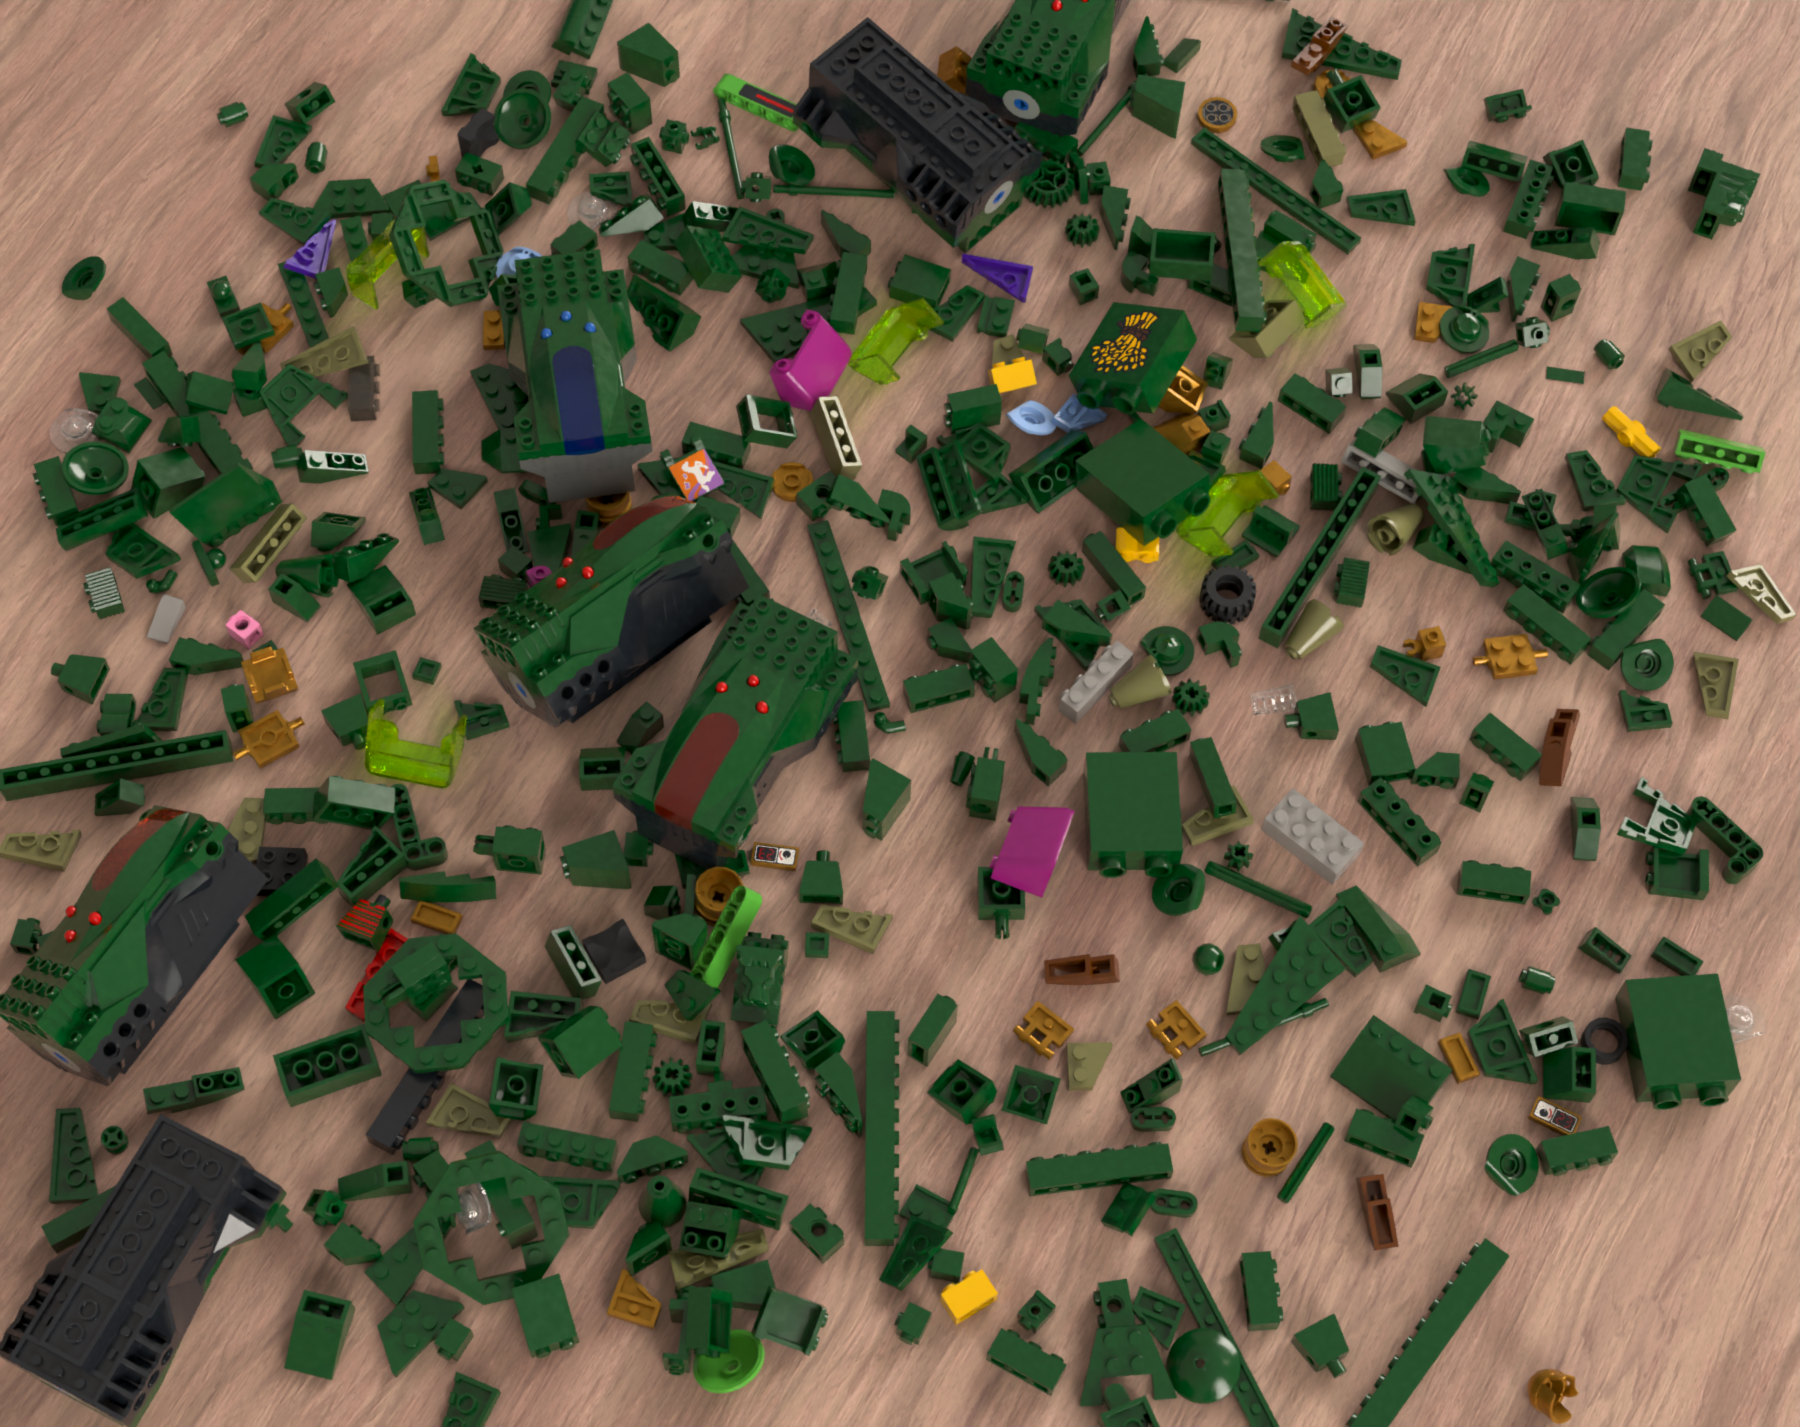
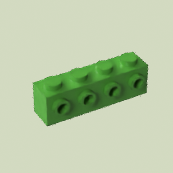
[1673,429,1766,474]

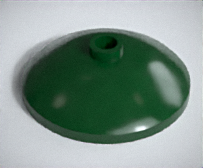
[494,89,551,149]
[62,442,129,495]
[1576,567,1641,618]
[1166,1328,1241,1404]

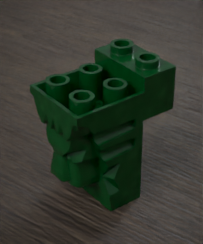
[1687,148,1760,240]
[731,932,790,1025]

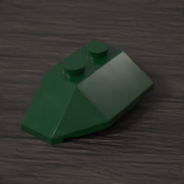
[481,428,528,474]

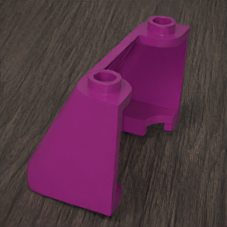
[769,309,852,411]
[989,806,1075,898]

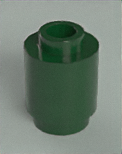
[216,102,249,128]
[305,142,328,173]
[1594,339,1625,369]
[271,444,303,470]
[1519,966,1555,995]
[402,1137,439,1163]

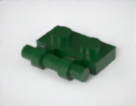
[1687,551,1738,599]

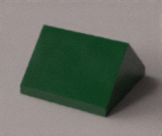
[185,371,235,415]

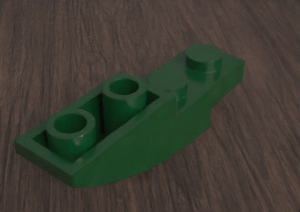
[1019,637,1057,725]
[143,1067,244,1114]

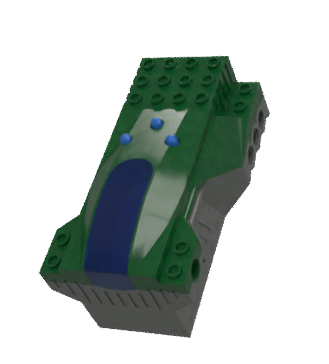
[497,249,652,503]

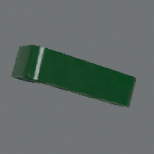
[391,783,448,871]
[1687,796,1764,884]

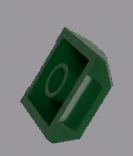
[1542,140,1599,189]
[1622,545,1671,597]
[489,1057,544,1121]
[926,1059,997,1125]

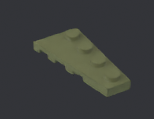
[280,326,369,378]

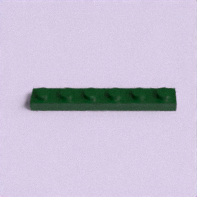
[278,261,329,348]

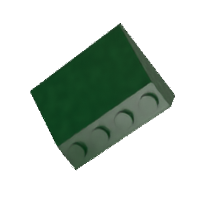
[169,463,282,548]
[1330,1015,1453,1122]

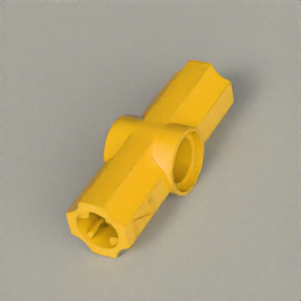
[1602,406,1661,458]

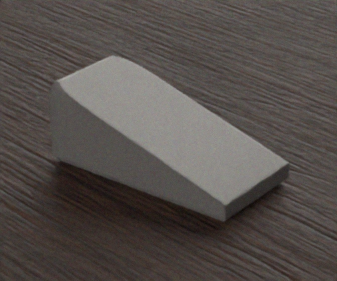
[147,594,186,644]

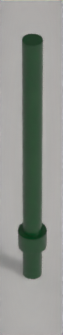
[1076,72,1149,156]
[717,98,745,199]
[773,184,895,198]
[1198,998,1329,1057]

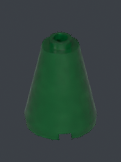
[275,554,339,598]
[638,1175,687,1228]

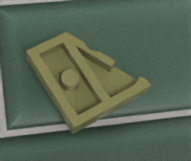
[991,335,1026,369]
[1067,1042,1113,1091]

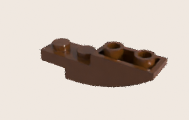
[1291,17,1348,76]
[1539,709,1580,786]

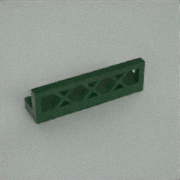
[688,1167,789,1231]

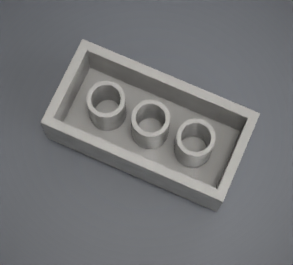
[1261,788,1364,885]

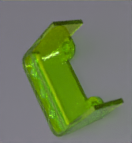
[346,220,430,310]
[1257,241,1347,328]
[848,298,944,385]
[1176,470,1279,557]
[365,699,467,788]

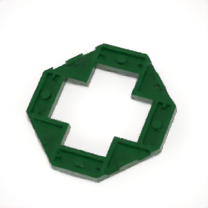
[389,179,504,307]
[363,934,509,1074]
[413,1151,569,1305]

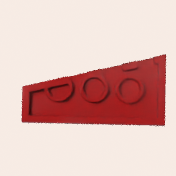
[345,928,408,1023]

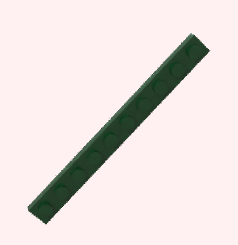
[1191,127,1361,255]
[807,520,890,712]
[1154,1228,1279,1427]

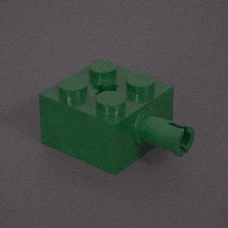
[1323,68,1381,133]
[977,867,1026,939]

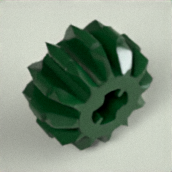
[1065,213,1100,248]
[1048,549,1085,588]
[1172,678,1210,717]
[652,1057,693,1097]

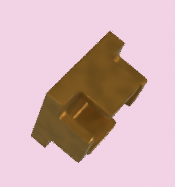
[241,646,299,704]

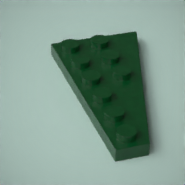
[740,287,877,364]

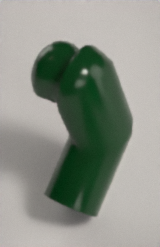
[146,569,178,594]
[873,712,906,734]

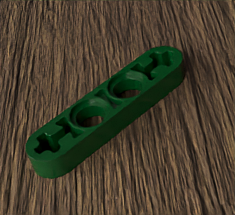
[1658,467,1729,514]

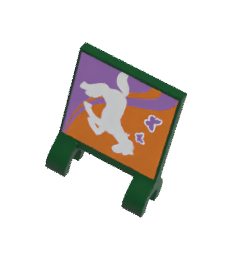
[659,433,726,503]

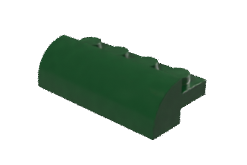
[551,0,613,60]
[916,439,982,531]
[56,487,148,551]

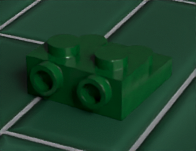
[575,110,631,167]

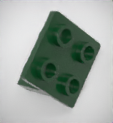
[1242,505,1300,557]

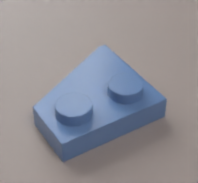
[1051,393,1108,433]

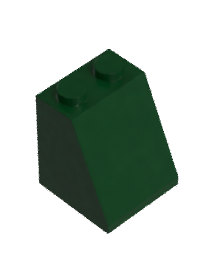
[617,22,680,87]
[1129,75,1185,139]
[1423,416,1491,475]
[131,447,205,519]
[863,758,911,841]
[560,830,632,889]
[235,934,315,1019]
[537,1005,623,1079]
[512,1274,579,1358]

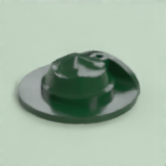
[503,70,551,103]
[1260,135,1305,162]
[769,144,815,186]
[1443,166,1490,197]
[62,256,106,300]
[1439,305,1489,353]
[1140,626,1194,676]
[1621,639,1674,691]
[1152,864,1205,916]
[1484,1134,1539,1196]

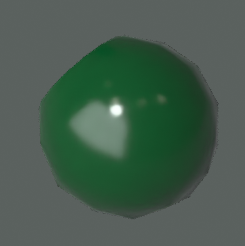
[1192,943,1224,975]

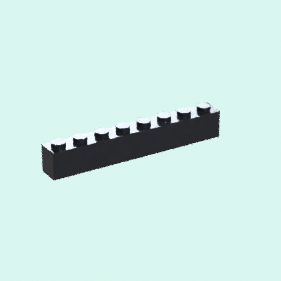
[365,979,484,1155]

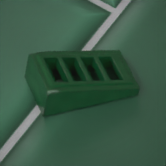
[1578,927,1632,974]

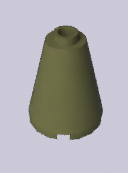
[1367,504,1424,556]
[1284,599,1344,660]
[1108,655,1172,709]

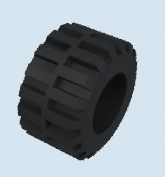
[1199,564,1257,624]

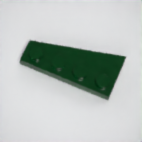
[970,537,1016,618]
[60,723,163,758]
[364,1217,452,1306]

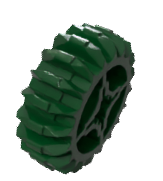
[1024,157,1075,208]

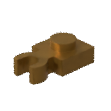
[426,155,440,182]

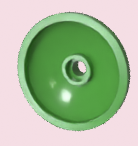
[693,1329,765,1393]

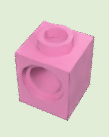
[225,610,264,650]

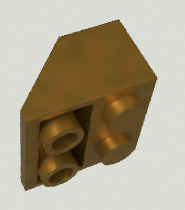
[937,46,972,96]

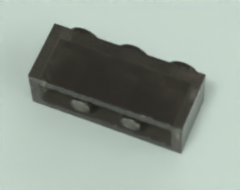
[348,356,381,422]

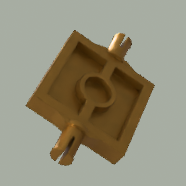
[237,302,294,355]
[1472,634,1548,680]
[232,710,305,768]

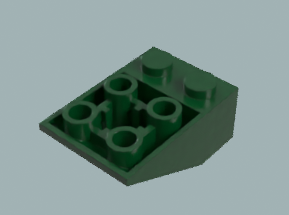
[347,565,416,635]
[814,1052,862,1138]
[284,1290,356,1380]

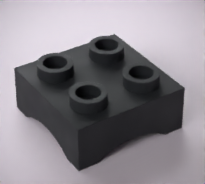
[457,108,499,158]
[256,846,308,896]
[582,919,646,984]

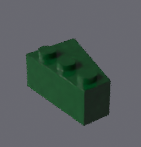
[337,825,408,907]
[504,991,584,1043]

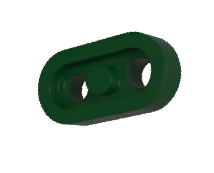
[1150,1188,1198,1218]

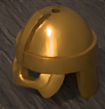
[1527,1369,1579,1424]

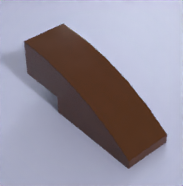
[1044,954,1120,985]
[1356,1174,1399,1250]

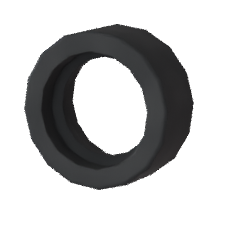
[1580,1017,1629,1065]

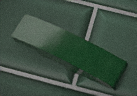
[399,871,496,903]

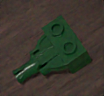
[1559,505,1621,551]

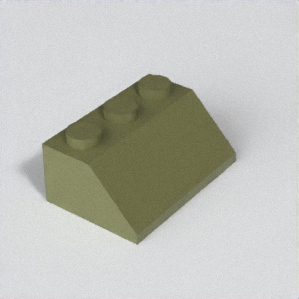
[1229,300,1306,359]

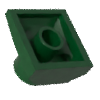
[92,397,152,454]
[780,1010,845,1070]
[1001,1065,1061,1125]

